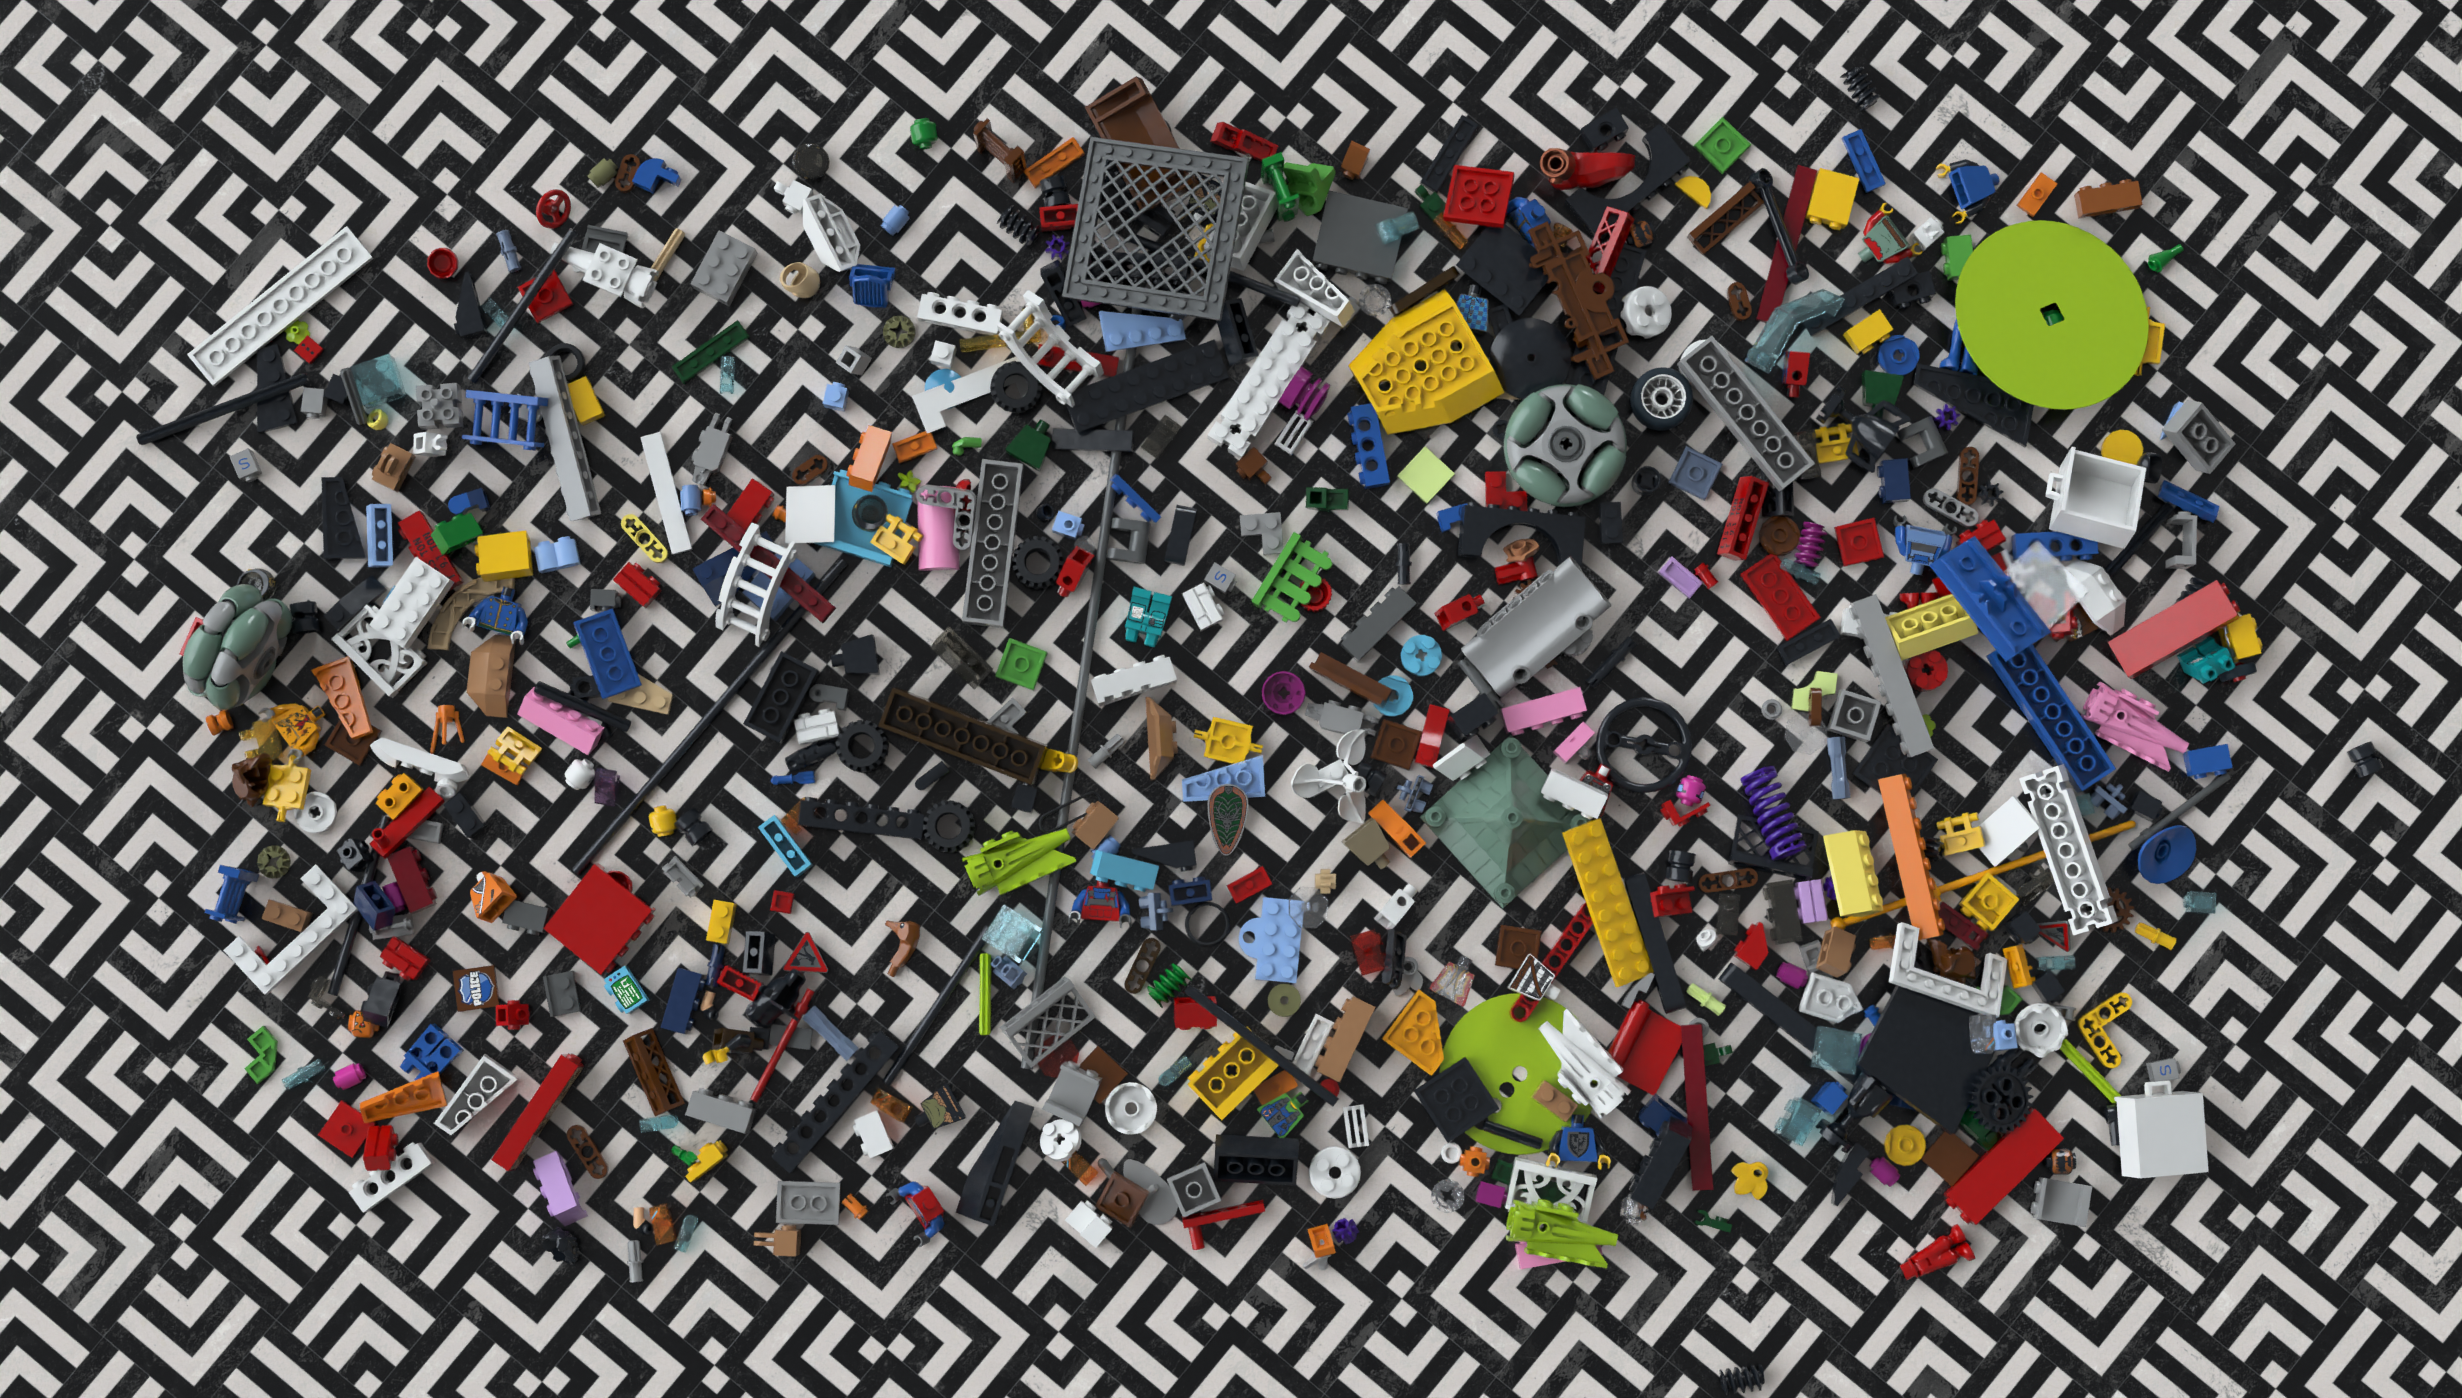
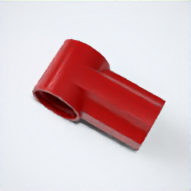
[1495,557,1538,585]

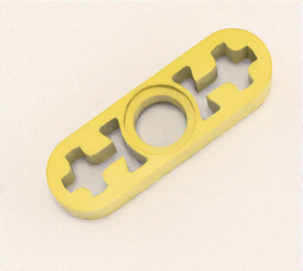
[621,514,668,563]

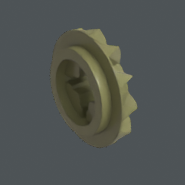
[883,315,916,348]
[257,845,291,878]

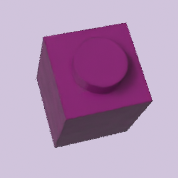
[1475,1181,1508,1208]

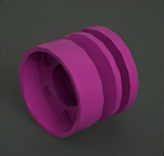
[1279,366,1331,421]
[1262,671,1306,715]

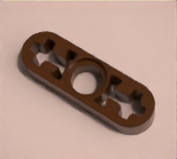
[1956,447,1979,506]
[1698,868,1758,893]
[567,1125,609,1179]

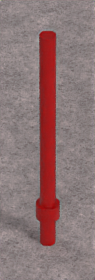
[750,988,815,1102]

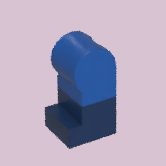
[448,488,491,515]

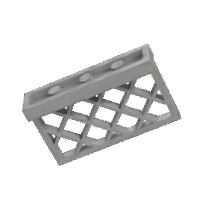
[1000,976,1096,1068]

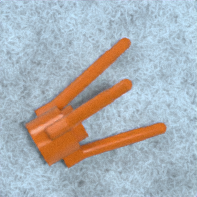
[430,705,465,754]

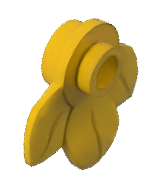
[1731,1162,1768,1200]

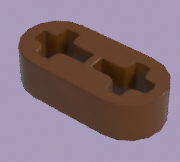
[615,154,641,193]
[1727,282,1752,321]
[792,455,828,486]
[1808,688,1822,727]

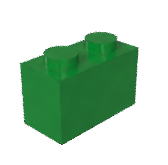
[431,512,483,555]

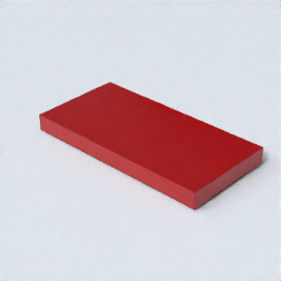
[1740,553,1821,641]

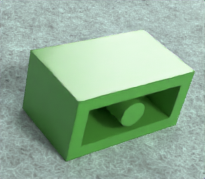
[1941,235,1973,281]

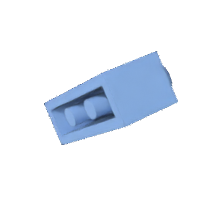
[366,504,393,567]

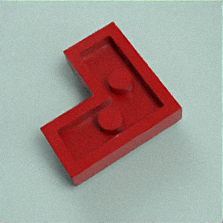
[1485,471,1527,511]

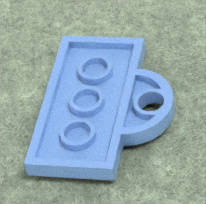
[1239,897,1304,983]

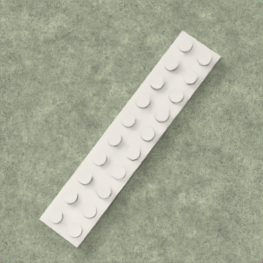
[187,226,374,387]

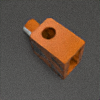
[470,871,517,923]

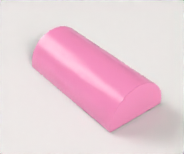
[917,486,960,571]

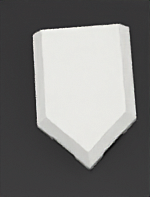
[1799,972,1863,1023]

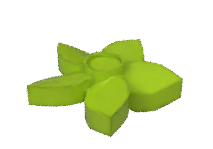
[898,470,921,493]

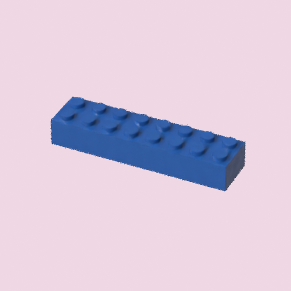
[1986,644,2116,793]

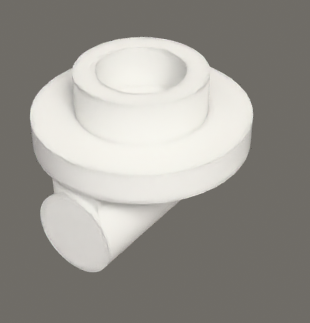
[1697,929,1720,952]

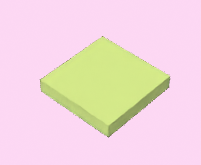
[1397,447,1455,504]

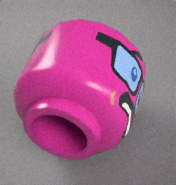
[1676,775,1706,807]

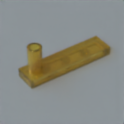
[959,308,1042,352]

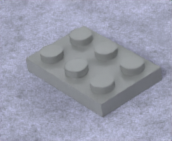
[776,1181,841,1225]

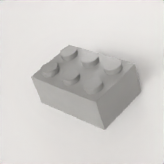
[691,230,758,307]
[2162,400,2235,474]
[685,1088,757,1134]

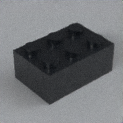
[1447,692,1498,741]

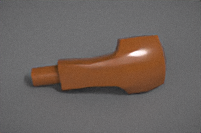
[885,920,920,977]

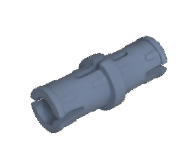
[496,230,521,272]

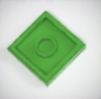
[1694,117,1751,174]
[995,638,1048,691]

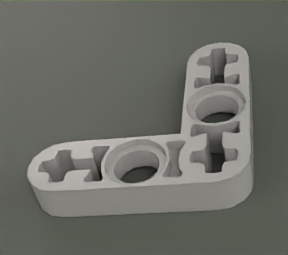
[916,485,976,550]

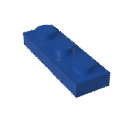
[1841,129,1886,193]
[1109,474,1161,523]
[2158,480,2219,523]

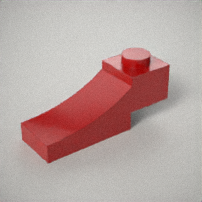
[1210,122,1278,162]
[1414,704,1450,768]

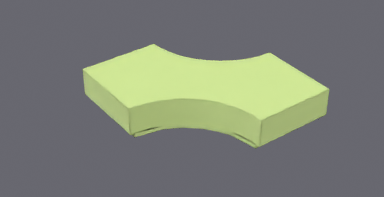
[1791,671,1838,711]

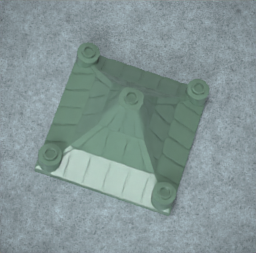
[1420,735,1591,909]

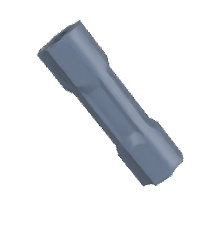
[1827,737,1851,800]
[802,1006,859,1061]

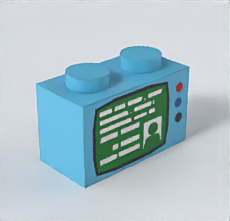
[604,966,650,1014]

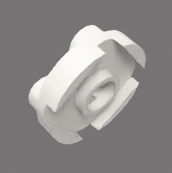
[294,792,337,833]
[1040,1119,1082,1161]

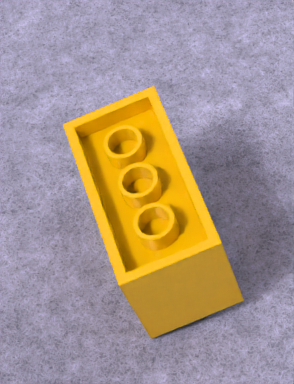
[1188,1026,1279,1120]

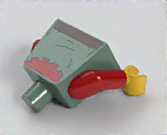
[1858,203,1923,264]

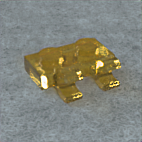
[239,717,284,760]

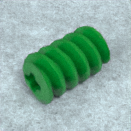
[1147,963,1192,1008]

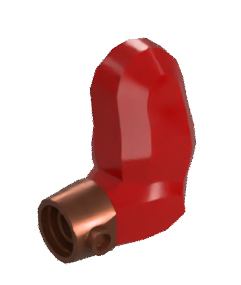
[1540,148,1635,190]

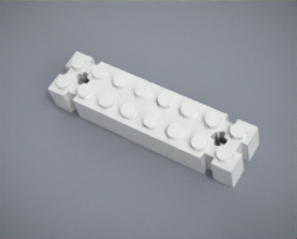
[1207,302,1330,459]
[2019,764,2118,935]

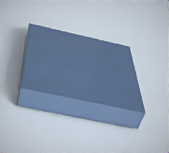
[1668,446,1723,501]

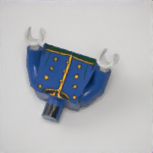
[1507,197,1551,247]
[462,586,528,645]

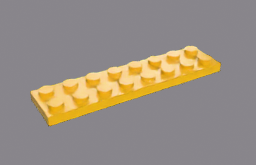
[1562,818,1654,987]

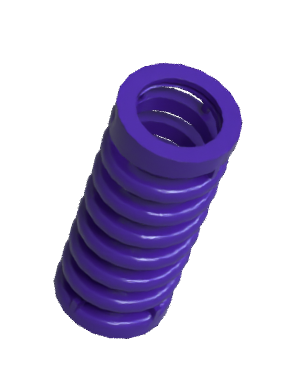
[1740,766,1807,861]

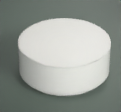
[436,779,457,798]
[1441,1143,1462,1164]

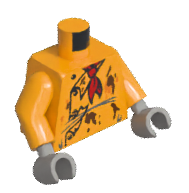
[258,703,325,764]

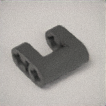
[1897,416,1948,469]
[1107,518,1151,564]

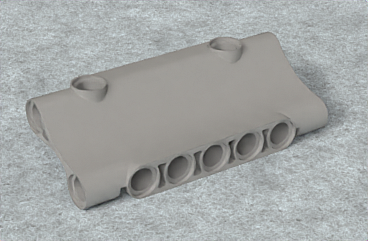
[1461,557,1611,697]

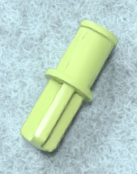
[1687,983,1726,1016]

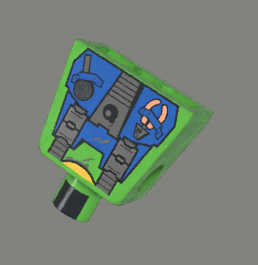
[1257,1092,1308,1138]

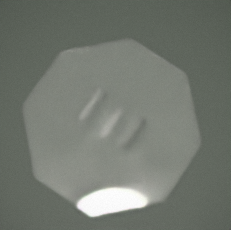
[1784,712,1827,755]
[1289,887,1328,929]

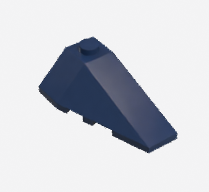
[693,531,774,607]

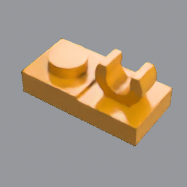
[2003,944,2035,988]

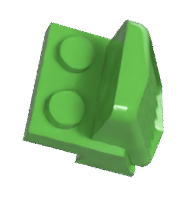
[1283,162,1335,216]

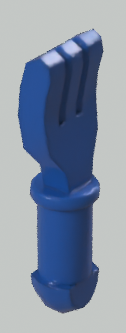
[771,771,815,785]

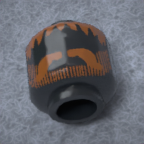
[1626,220,1656,249]
[2044,1148,2076,1175]

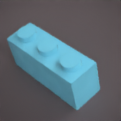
[758,815,814,877]
[1090,850,1159,892]

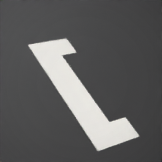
[912,357,1028,433]

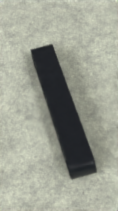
[1624,872,1686,1014]

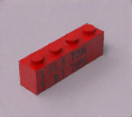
[1717,476,1769,561]
[398,510,464,592]

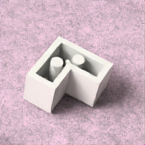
[1065,1200,1113,1248]

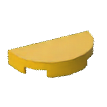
[1674,176,1711,209]

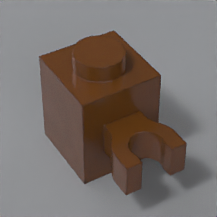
[1236,447,1272,485]

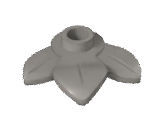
[1393,957,1423,996]

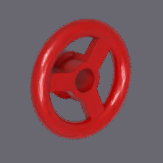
[536,189,571,229]

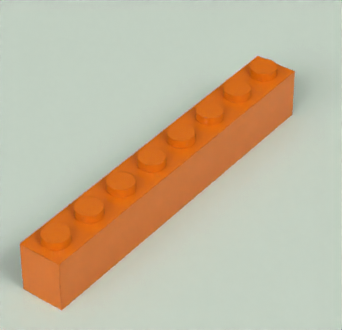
[1878,774,1945,940]

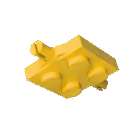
[2134,306,2165,376]
[1193,717,1263,764]
[263,755,312,822]

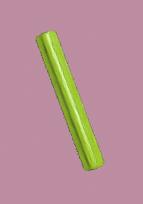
[979,953,991,1035]
[2060,1039,2121,1103]

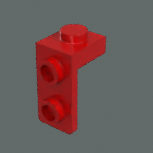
[2046,591,2077,639]
[1660,800,1711,827]

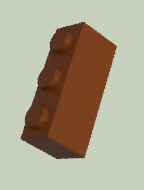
[2074,179,2143,219]

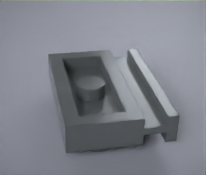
[581,225,628,253]
[543,971,581,1017]

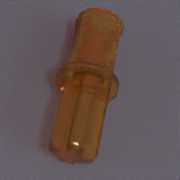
[1433,212,1468,249]
[1869,933,1896,950]

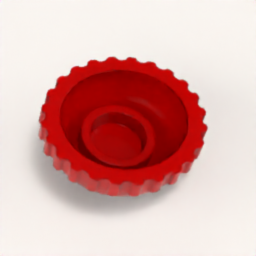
[1299,578,1332,612]

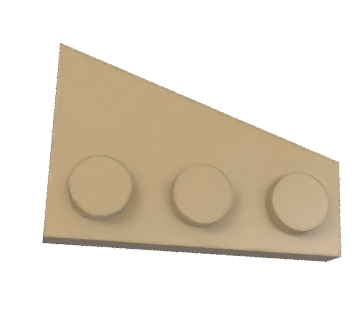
[608,674,673,715]

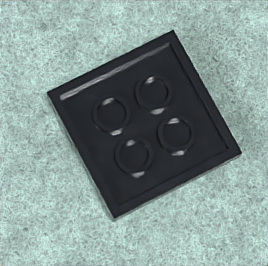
[1852,724,1938,797]
[1413,1057,1499,1143]

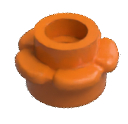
[702,487,716,507]

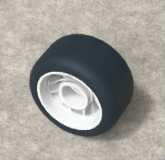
[1630,367,1693,431]

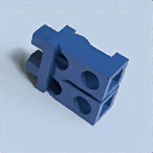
[400,1024,464,1080]

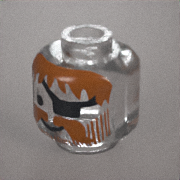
[1620,1194,1648,1225]

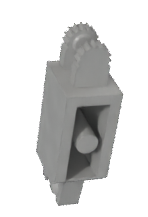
[692,413,733,486]
[1305,700,1379,736]

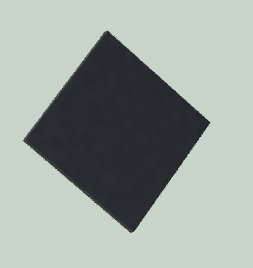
[1855,963,1995,1135]

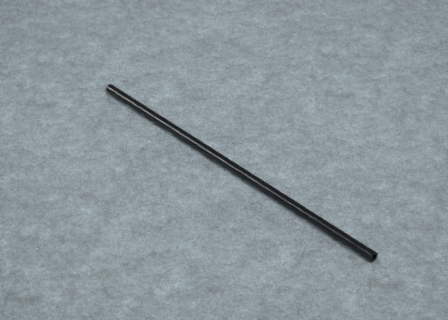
[572,558,848,876]

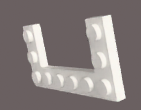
[223,864,358,995]
[1889,922,2007,1018]

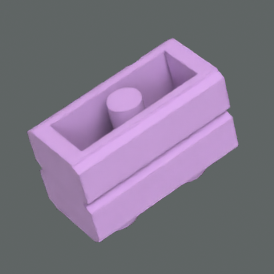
[1793,879,1828,924]

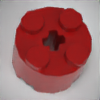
[1904,650,1948,692]

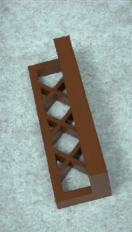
[1687,181,1764,255]
[1309,652,1393,708]
[623,1028,685,1116]

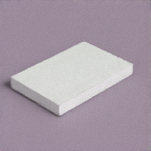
[1979,796,2041,867]

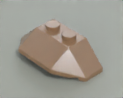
[466,634,516,718]
[1146,697,1178,780]

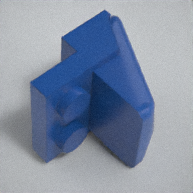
[849,264,895,308]

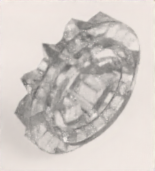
[1359,284,1391,317]
[1431,1179,1464,1213]

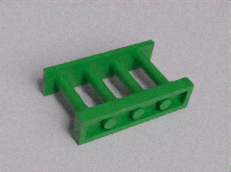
[1261,152,1300,222]

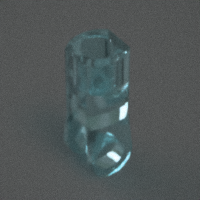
[481,297,509,328]
[720,356,735,394]
[2036,955,2075,971]
[1158,1055,1193,1086]
[639,1115,679,1133]
[673,1215,698,1253]

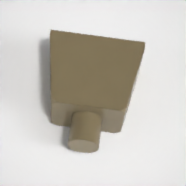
[1341,817,1390,869]

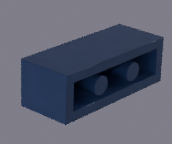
[660,968,706,1034]

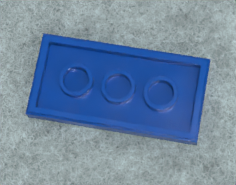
[573,608,642,700]

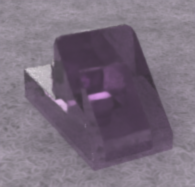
[594,768,620,807]

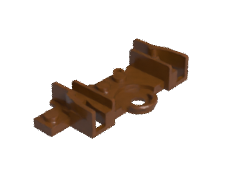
[1528,221,1629,380]

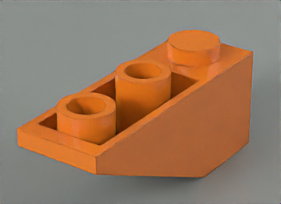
[1368,800,1426,858]

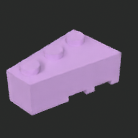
[533,1151,588,1226]

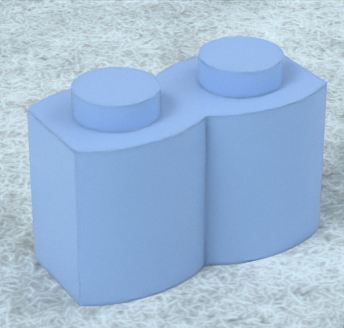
[534,536,581,573]

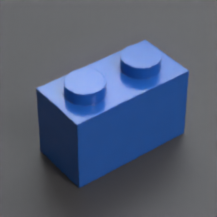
[2183,744,2233,779]
[1811,1082,1848,1115]

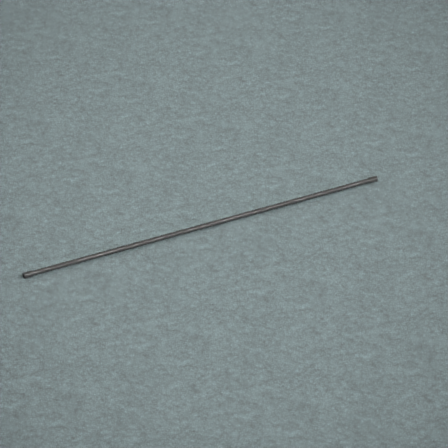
[1021,266,1150,1070]

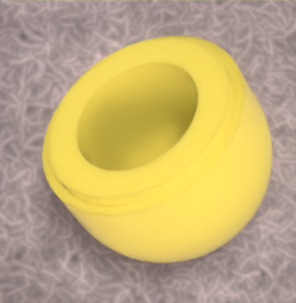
[367,409,388,430]

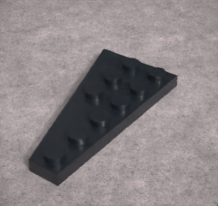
[1913,363,2034,448]

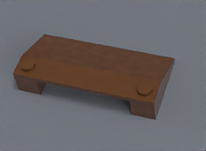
[1085,76,1199,213]

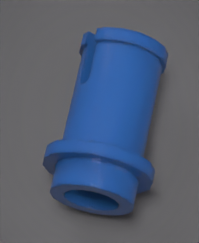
[1864,1005,1881,1027]

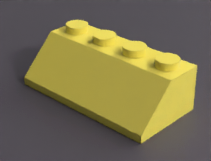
[1885,594,1978,661]
[1823,830,1883,917]

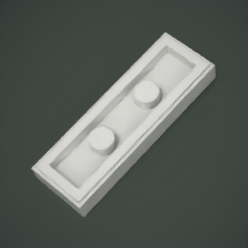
[1292,1014,1334,1075]

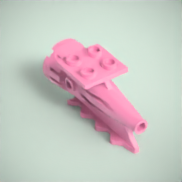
[2081,682,2189,772]

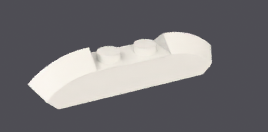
[370,737,469,783]

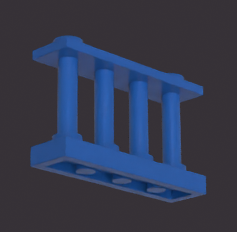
[462,390,548,451]
[204,865,260,924]

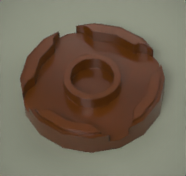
[1759,516,1800,556]

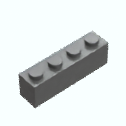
[1341,586,1416,662]

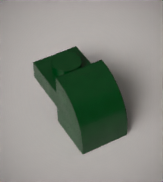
[1305,487,1349,511]
[1960,1105,2002,1151]

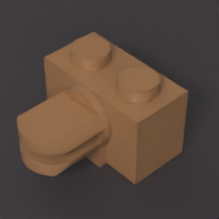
[372,443,416,493]
[754,1225,801,1256]

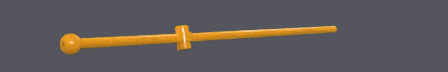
[1830,820,2136,930]

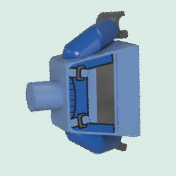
[1893,515,1957,575]

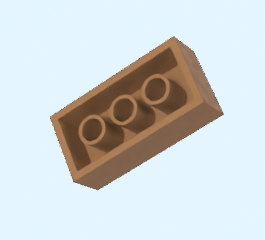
[1314,996,1375,1082]

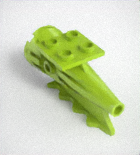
[962,828,1077,896]
[1506,1199,1618,1268]

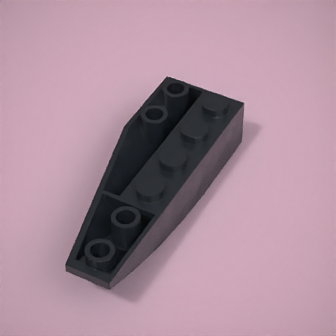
[956,1101,1035,1226]

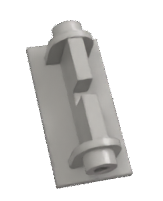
[662,856,704,898]
[369,914,414,940]

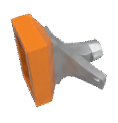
[1303,1224,1336,1270]

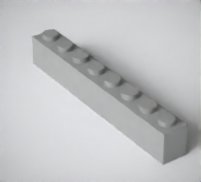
[529,356,601,521]
[1849,594,1934,757]

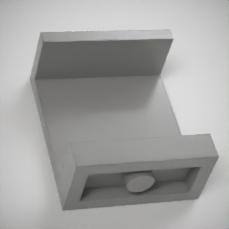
[2166,512,2197,569]
[1042,1061,1102,1127]
[2031,1177,2092,1227]

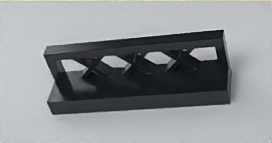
[1761,470,1794,517]

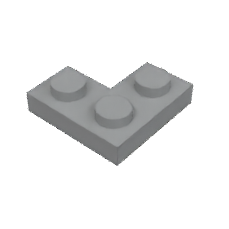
[1240,512,1283,555]
[987,697,1027,734]

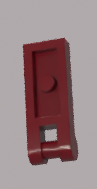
[1938,901,1989,952]

